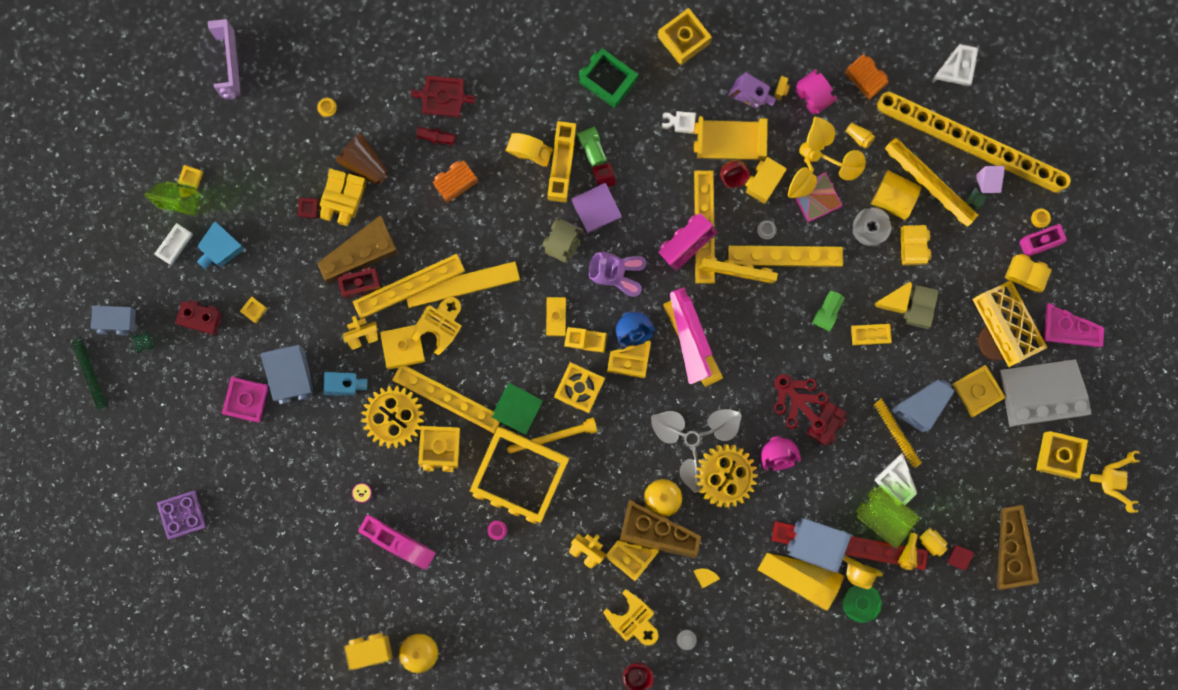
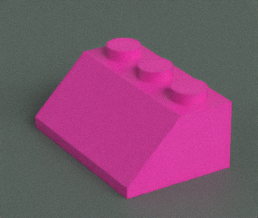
[658,213,718,271]

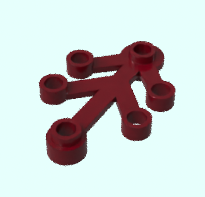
[774,374,829,435]

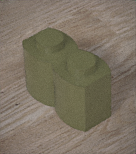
[904,285,938,329]

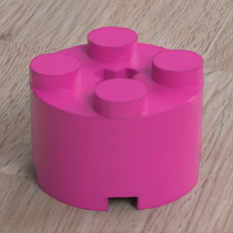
[795,69,837,114]

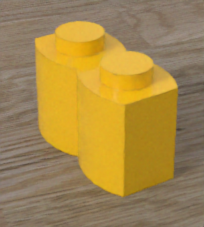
[900,225,931,265]
[1005,254,1052,293]

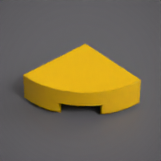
[693,569,719,588]

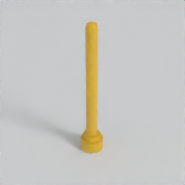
[507,417,598,453]

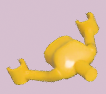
[1090,451,1140,513]

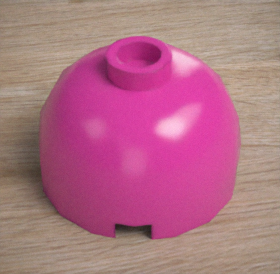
[761,436,801,471]

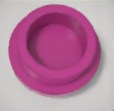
[488,520,507,540]

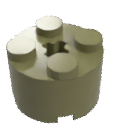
[542,219,583,263]

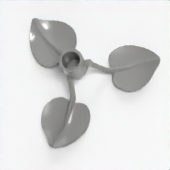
[651,409,742,493]

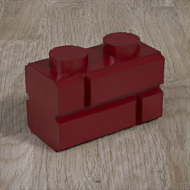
[805,402,847,447]

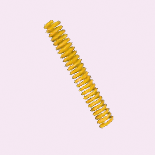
[874,398,922,468]

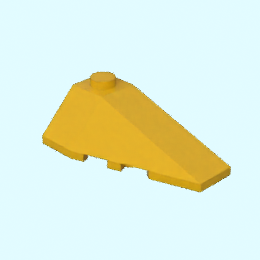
[757,553,844,611]

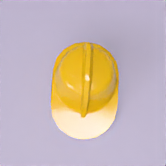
[843,555,883,589]

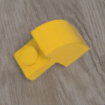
[506,133,553,167]

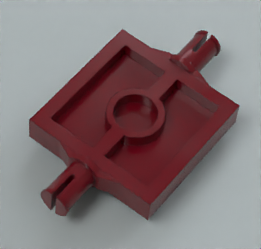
[411,75,475,118]

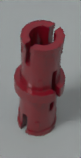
[416,126,456,146]

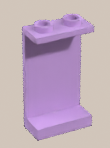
[208,19,241,100]

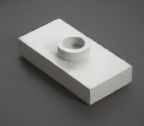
[155,223,193,265]

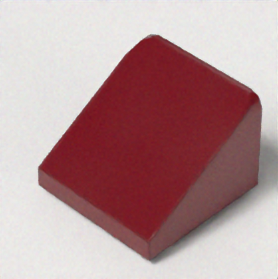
[592,163,616,187]
[947,545,974,571]

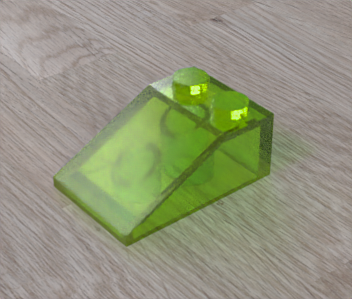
[144,181,200,216]

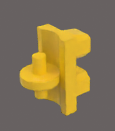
[343,316,378,350]
[569,534,606,569]

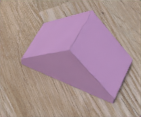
[976,166,1004,193]

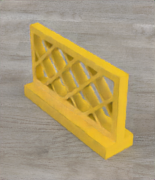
[973,280,1047,367]

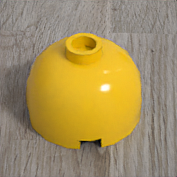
[644,479,682,518]
[399,634,439,673]

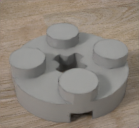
[852,208,891,246]

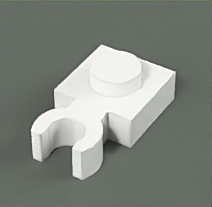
[662,112,695,133]

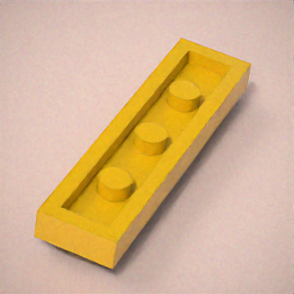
[699,257,778,284]

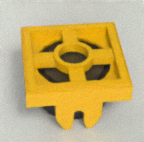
[554,362,605,413]

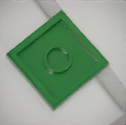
[491,383,543,435]

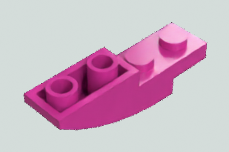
[358,514,436,570]

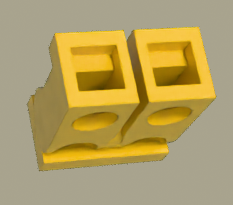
[320,169,367,226]

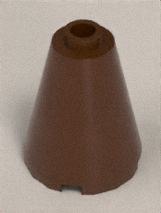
[335,133,388,184]

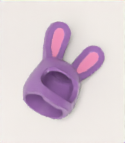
[589,252,646,297]

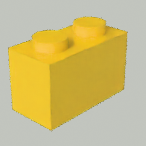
[745,157,786,204]

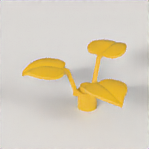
[787,117,866,198]

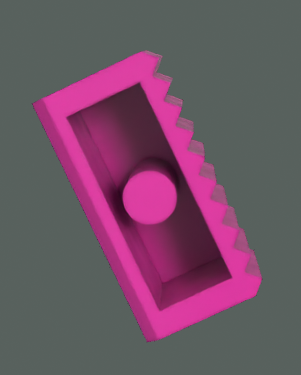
[1020,224,1067,256]

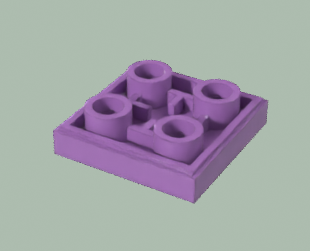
[571,183,622,234]
[157,491,206,540]

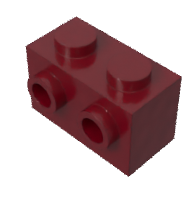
[337,267,381,299]
[175,300,223,336]

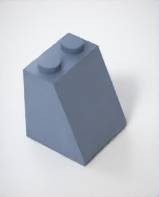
[261,345,314,405]
[890,380,955,433]
[787,518,851,572]

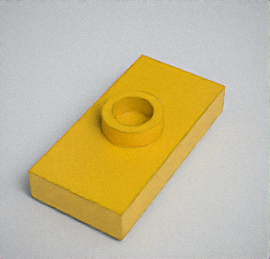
[546,297,566,336]
[851,324,892,346]

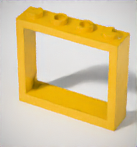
[470,426,570,524]

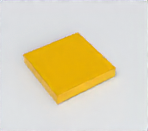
[952,365,1006,417]

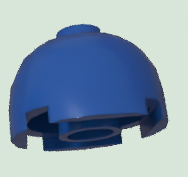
[616,312,655,348]

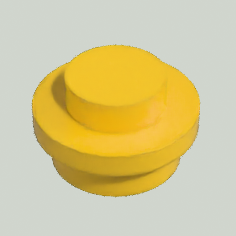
[318,98,337,117]
[1031,209,1051,228]

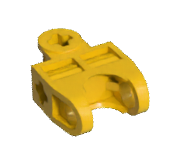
[412,297,462,355]
[603,590,658,645]

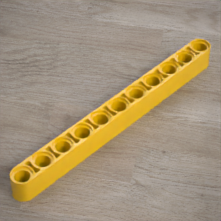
[877,92,1071,193]

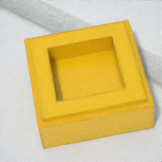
[178,165,203,189]
[240,297,268,323]

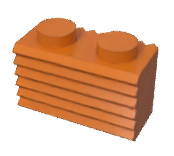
[844,54,889,100]
[433,161,478,203]

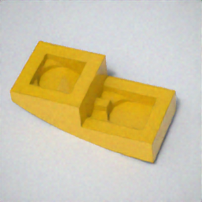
[564,327,608,353]

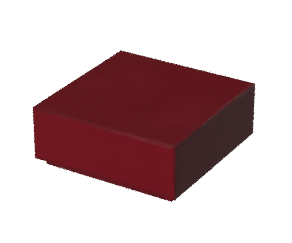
[297,197,319,219]

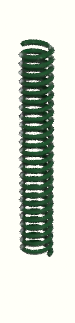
[71,337,107,411]

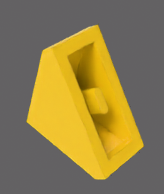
[875,282,912,314]

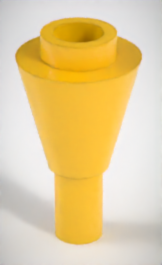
[898,533,918,570]

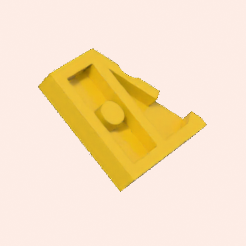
[607,341,651,378]
[605,541,659,581]

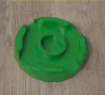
[842,585,882,623]

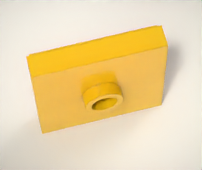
[380,325,425,370]

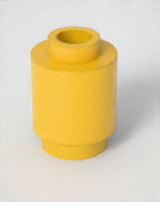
[919,528,948,557]

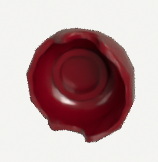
[720,160,750,188]
[623,662,654,690]

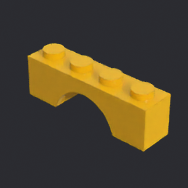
[547,121,576,203]

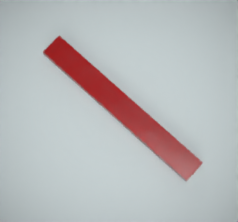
[771,522,928,570]

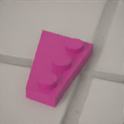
[1044,303,1104,348]

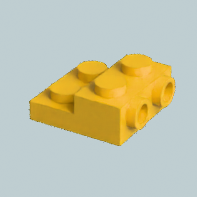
[418,426,460,472]

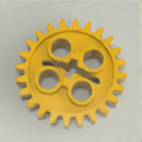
[361,386,424,449]
[695,444,758,508]

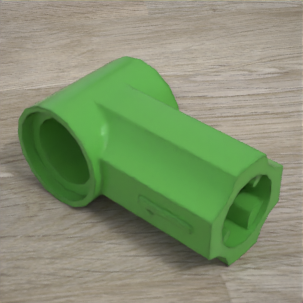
[577,126,607,167]
[812,290,845,332]

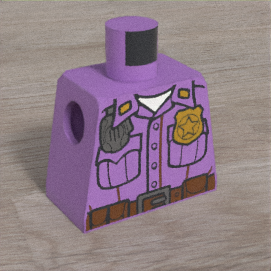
[729,72,776,108]

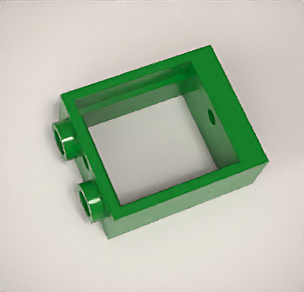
[579,48,638,109]

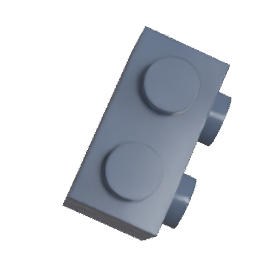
[91,306,136,336]

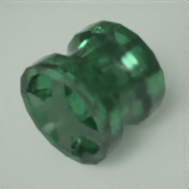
[965,186,989,210]
[132,331,153,353]

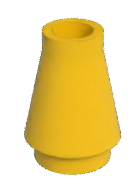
[846,122,875,148]

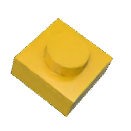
[774,76,790,101]

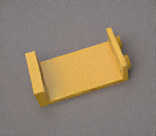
[694,117,767,160]

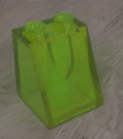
[856,485,920,549]

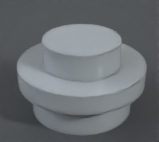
[757,220,776,240]
[677,630,697,650]

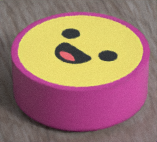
[352,483,372,503]

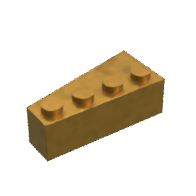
[318,215,398,284]
[620,500,701,559]
[997,505,1039,590]

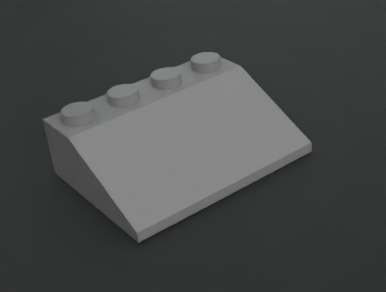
[1000,359,1091,427]

